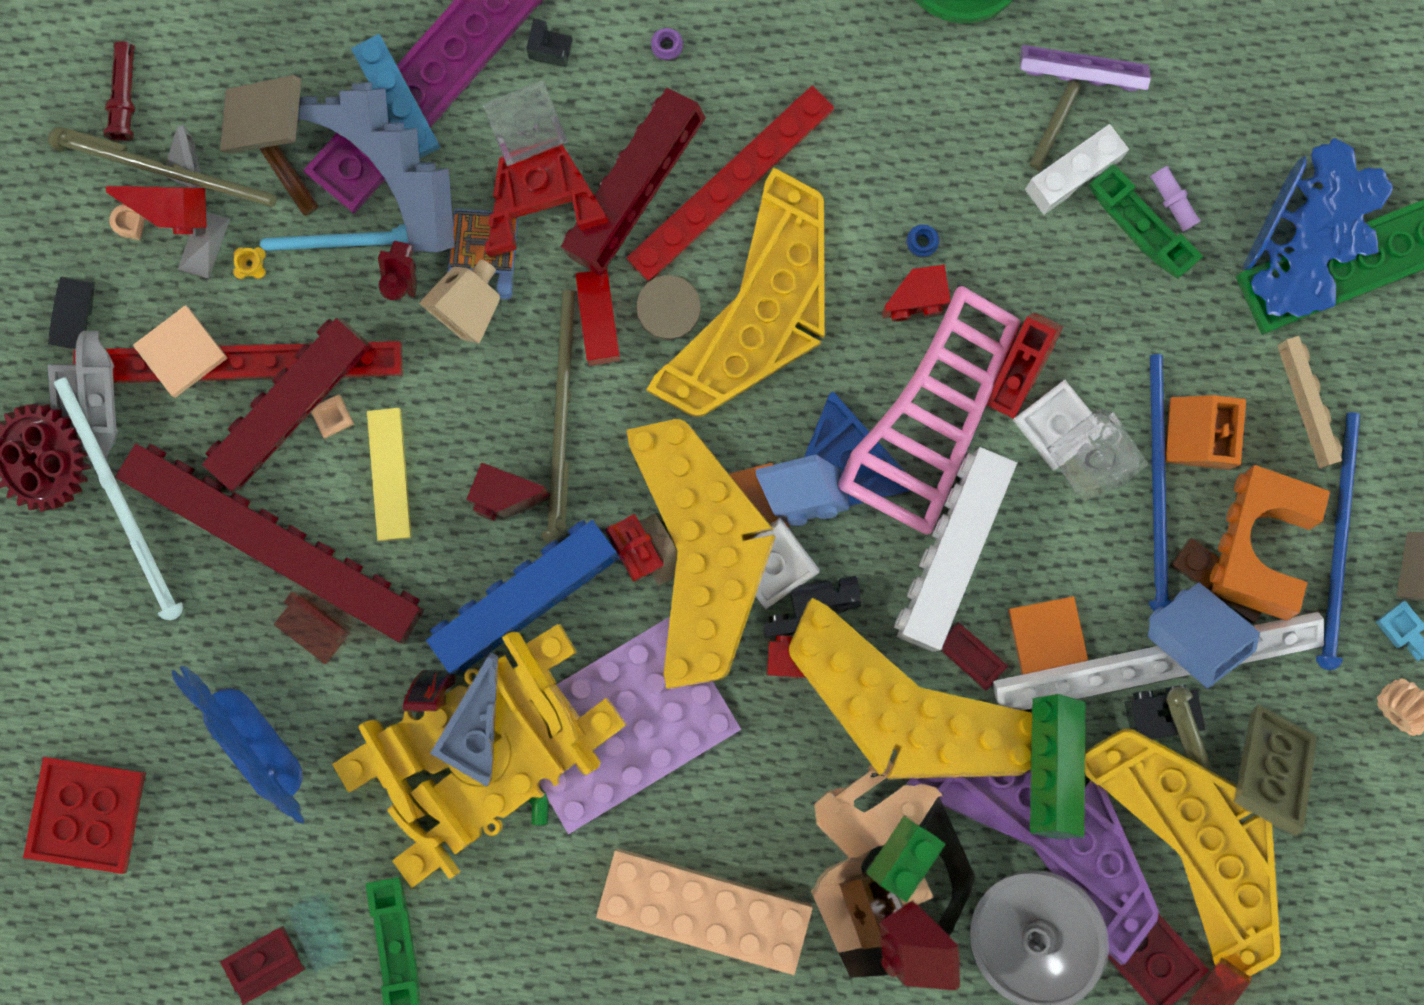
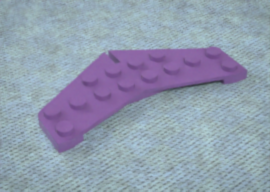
[906,769,1159,965]

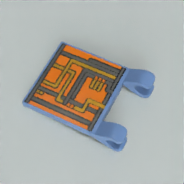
[447,209,519,299]

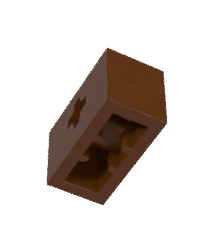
[839,872,901,949]

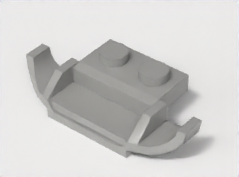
[48,331,118,461]

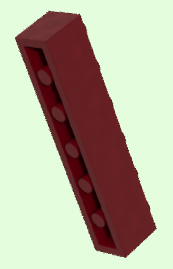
[560,88,706,276]
[202,318,372,492]

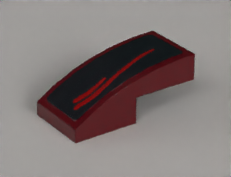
[403,670,455,711]

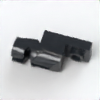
[762,575,861,638]

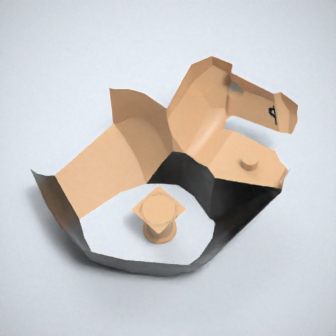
[811,760,975,978]

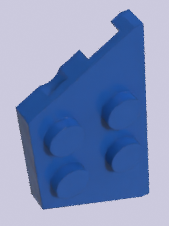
[804,392,911,507]

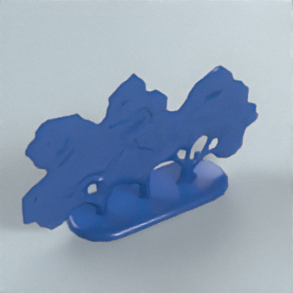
[1243,138,1393,317]
[172,666,304,824]

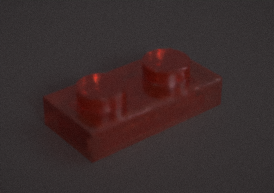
[1186,957,1252,1005]

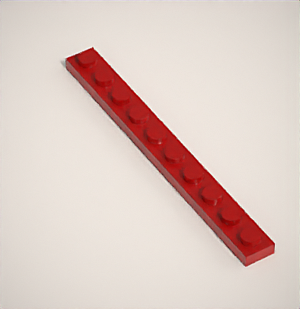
[73,341,403,383]

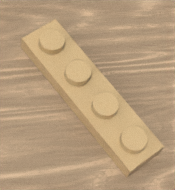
[1277,336,1342,469]

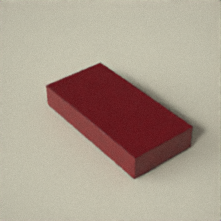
[940,622,1008,691]

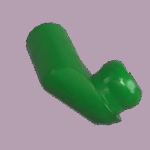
[528,785,549,825]

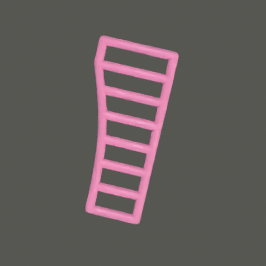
[838,286,1021,535]

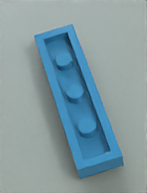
[351,34,441,159]

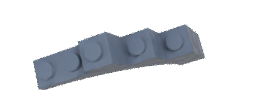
[298,82,455,252]

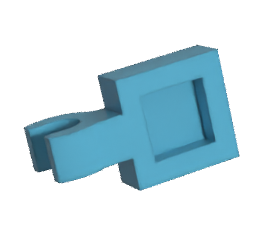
[1375,601,1424,661]

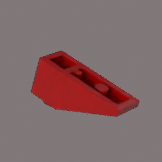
[106,186,207,234]
[987,312,1064,419]

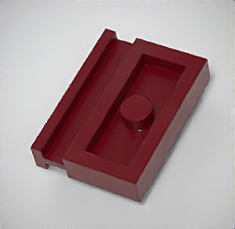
[220,926,306,1005]

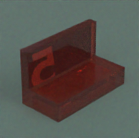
[274,591,351,664]

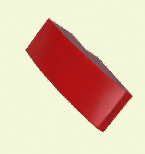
[575,268,621,366]

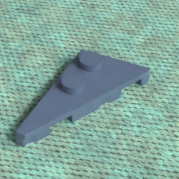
[430,653,498,787]

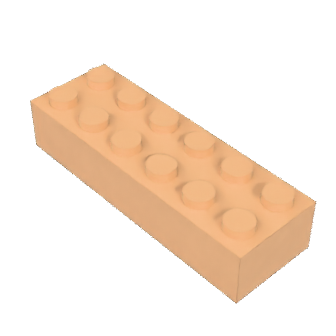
[596,848,813,975]

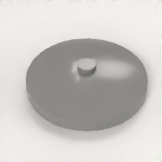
[970,870,1109,1005]

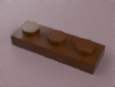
[1170,538,1262,623]

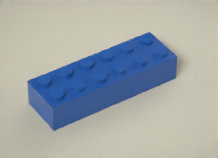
[426,520,620,675]

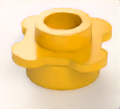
[233,247,266,279]

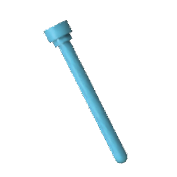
[260,224,409,251]

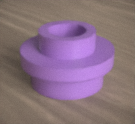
[651,28,683,60]

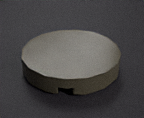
[636,275,701,341]

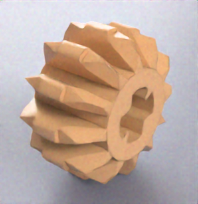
[1377,678,1424,736]

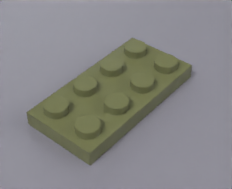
[1234,704,1317,837]

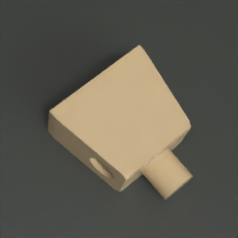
[419,259,500,343]

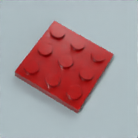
[23,757,146,874]

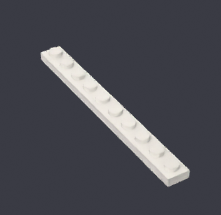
[993,612,1324,711]

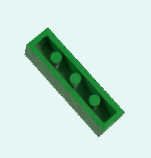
[1030,694,1085,840]

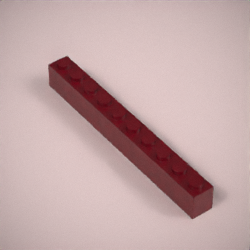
[115,443,425,644]

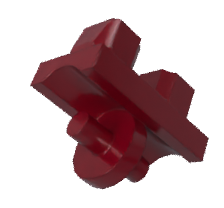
[378,241,417,300]

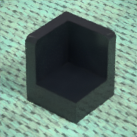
[526,18,573,67]

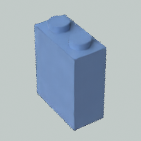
[1148,582,1260,689]

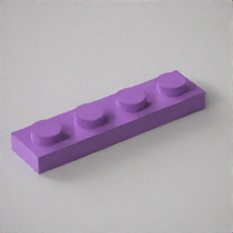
[1019,45,1151,91]

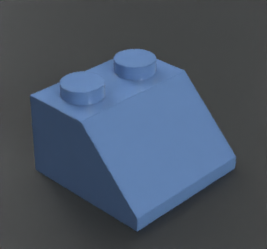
[756,454,849,526]

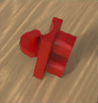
[604,514,664,582]

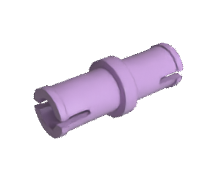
[1150,166,1201,232]

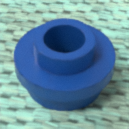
[906,225,939,257]

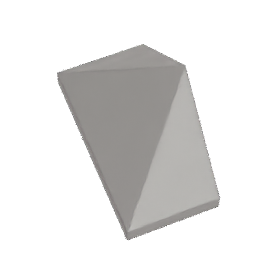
[166,125,206,194]
[178,212,230,279]

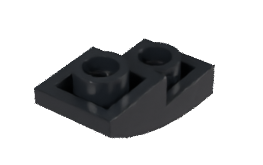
[48,277,95,349]

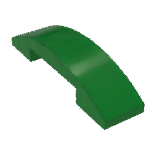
[1089,164,1203,279]
[365,877,420,1005]

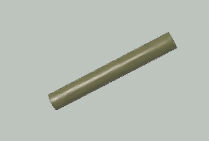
[1029,81,1081,171]

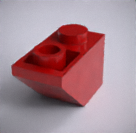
[882,264,951,322]

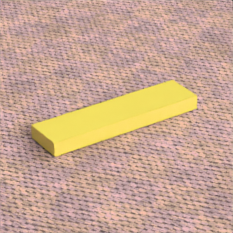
[367,408,412,542]

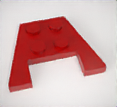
[485,140,609,257]

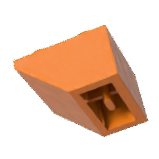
[1165,395,1246,470]

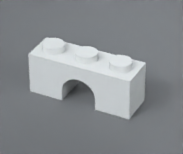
[1025,124,1129,215]

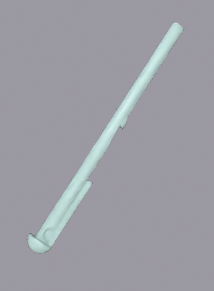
[53,377,183,620]

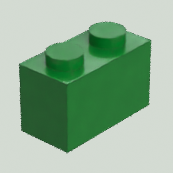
[867,815,945,903]

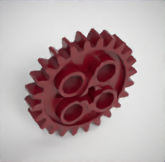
[0,403,91,511]

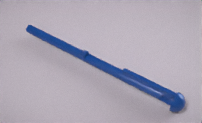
[1148,354,1173,611]
[1316,412,1360,670]

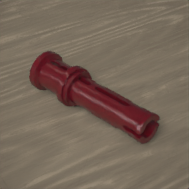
[103,41,135,141]

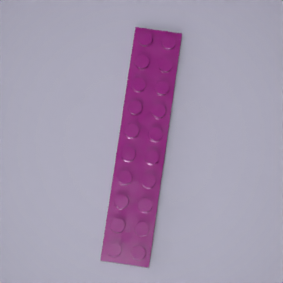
[303,0,543,214]

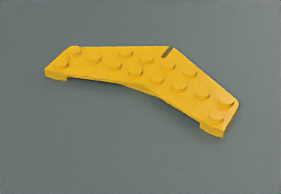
[646,167,825,417]
[627,419,776,689]
[789,598,1032,779]
[1085,729,1281,988]

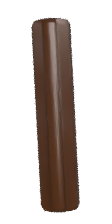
[260,145,318,216]

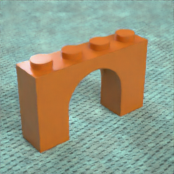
[1210,465,1330,621]

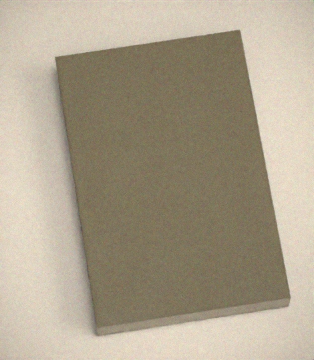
[220,75,301,154]

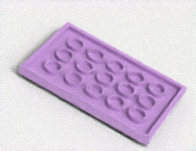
[539,617,741,834]

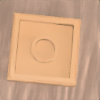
[133,305,228,398]

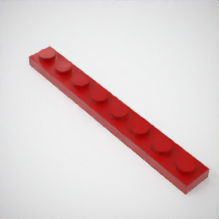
[626,85,835,282]

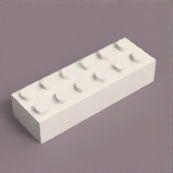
[894,447,1017,652]

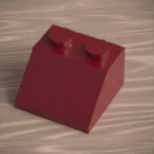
[466,462,550,521]
[879,900,960,991]

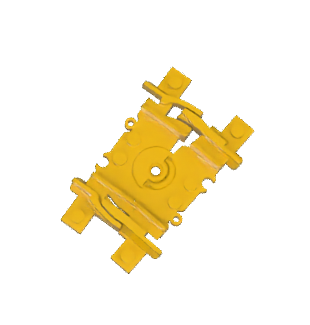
[332,624,627,888]

